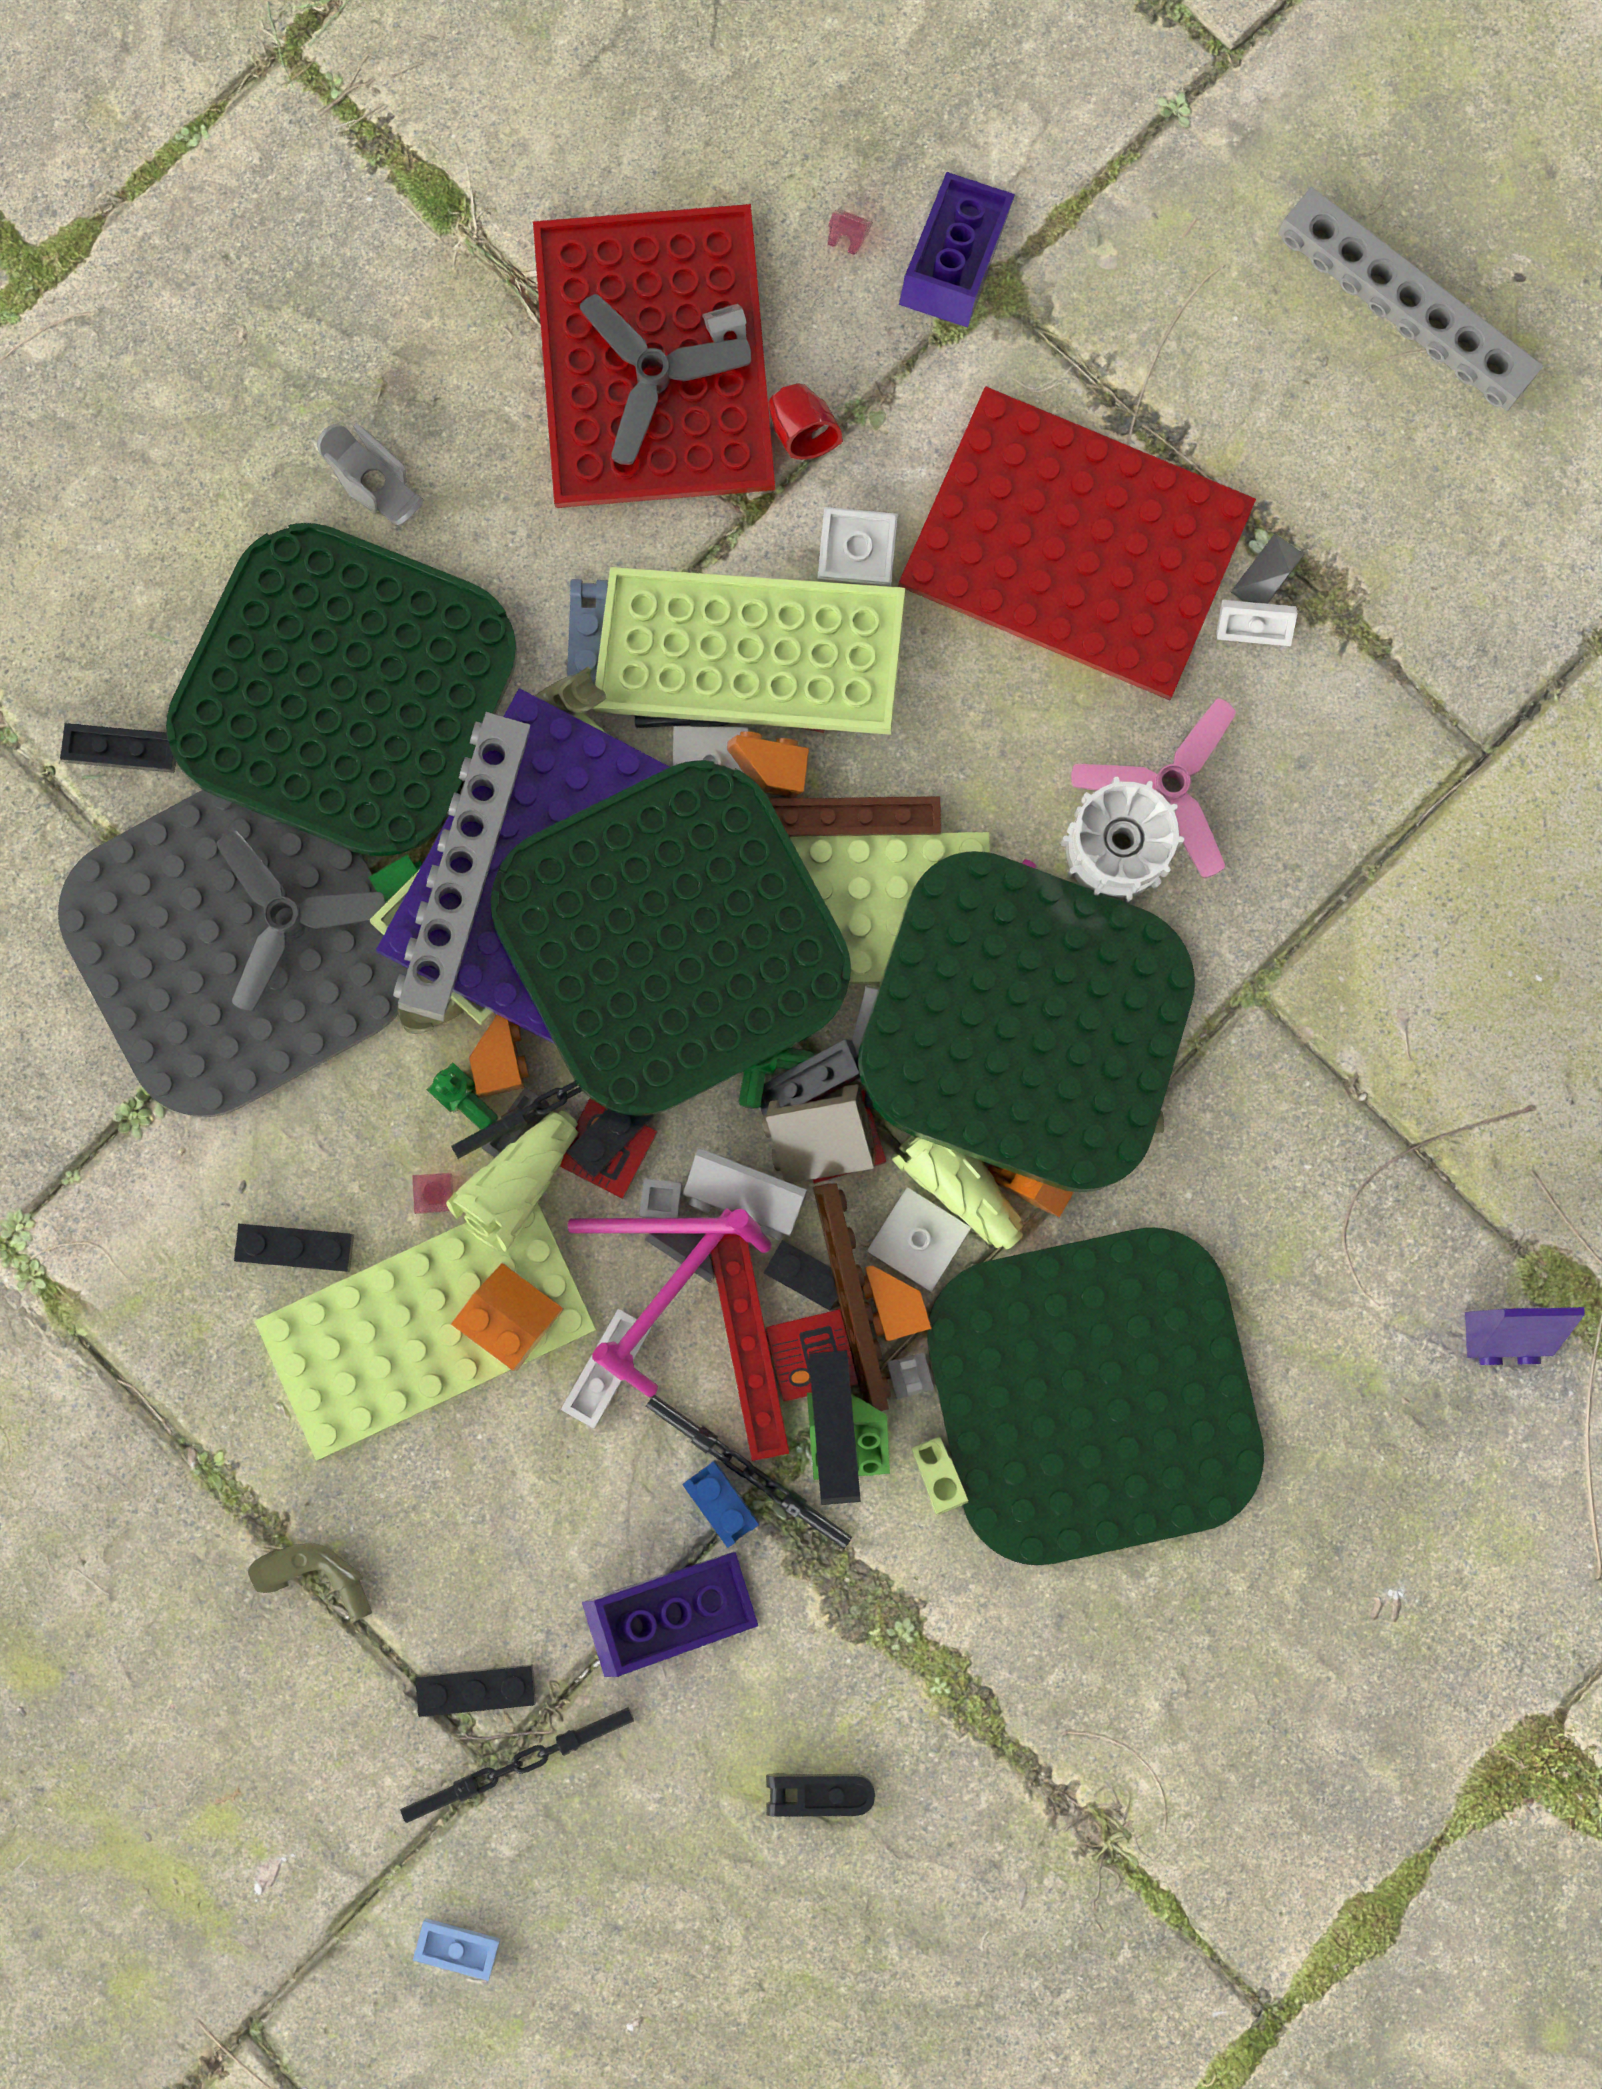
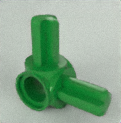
[738,1048,814,1109]
[426,1062,498,1130]

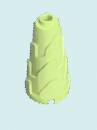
[446,1110,578,1252]
[891,1135,1023,1250]

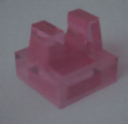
[827,209,873,255]

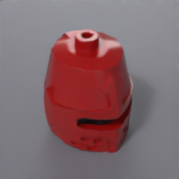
[768,383,843,460]

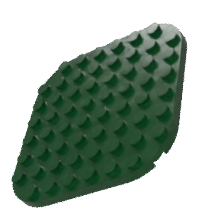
[166,523,517,856]
[491,760,851,1116]
[858,851,1195,1192]
[927,1227,1264,1565]

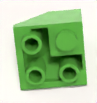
[807,1393,890,1480]

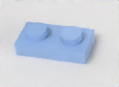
[413,1918,501,1981]

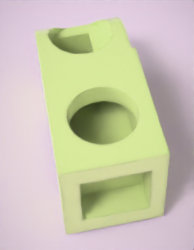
[911,1436,968,1516]

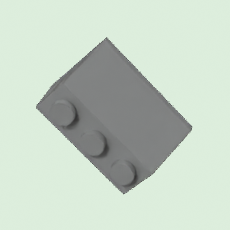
[683,1148,807,1240]

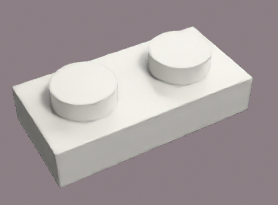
[1216,600,1298,646]

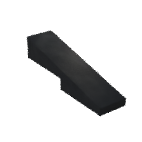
[809,1350,861,1505]

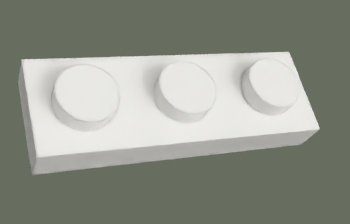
[561,1309,652,1429]

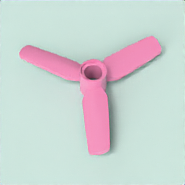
[1071,698,1236,878]

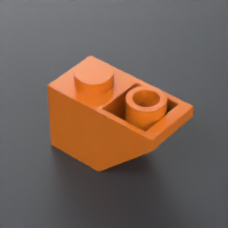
[727,731,809,798]
[469,1015,530,1098]
[988,1164,1074,1218]
[862,1265,931,1342]

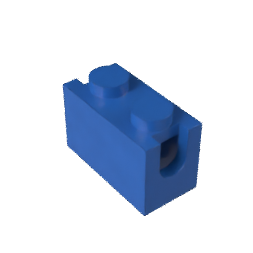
[682,1460,760,1548]

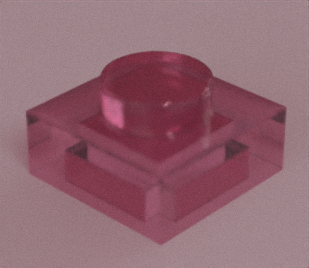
[412,1173,453,1214]

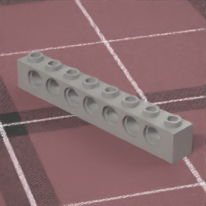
[1278,186,1543,411]
[393,712,530,1022]

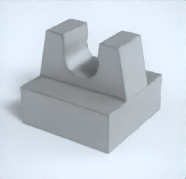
[703,304,746,342]
[639,1179,682,1218]
[887,1352,934,1399]

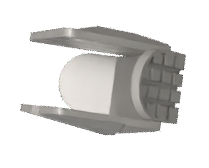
[317,423,424,525]

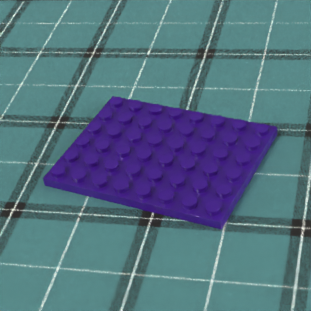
[376,688,670,1044]

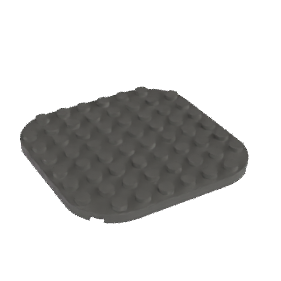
[58,790,408,1117]

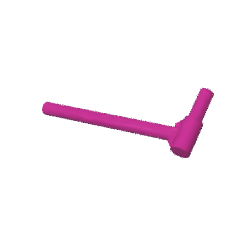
[592,1208,732,1397]
[568,1209,772,1253]

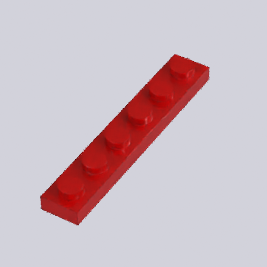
[711,1234,790,1461]

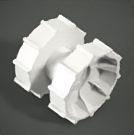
[1061,777,1185,903]

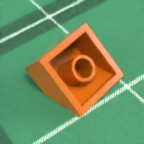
[451,1263,564,1371]

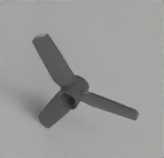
[580,294,751,464]
[216,831,386,1012]

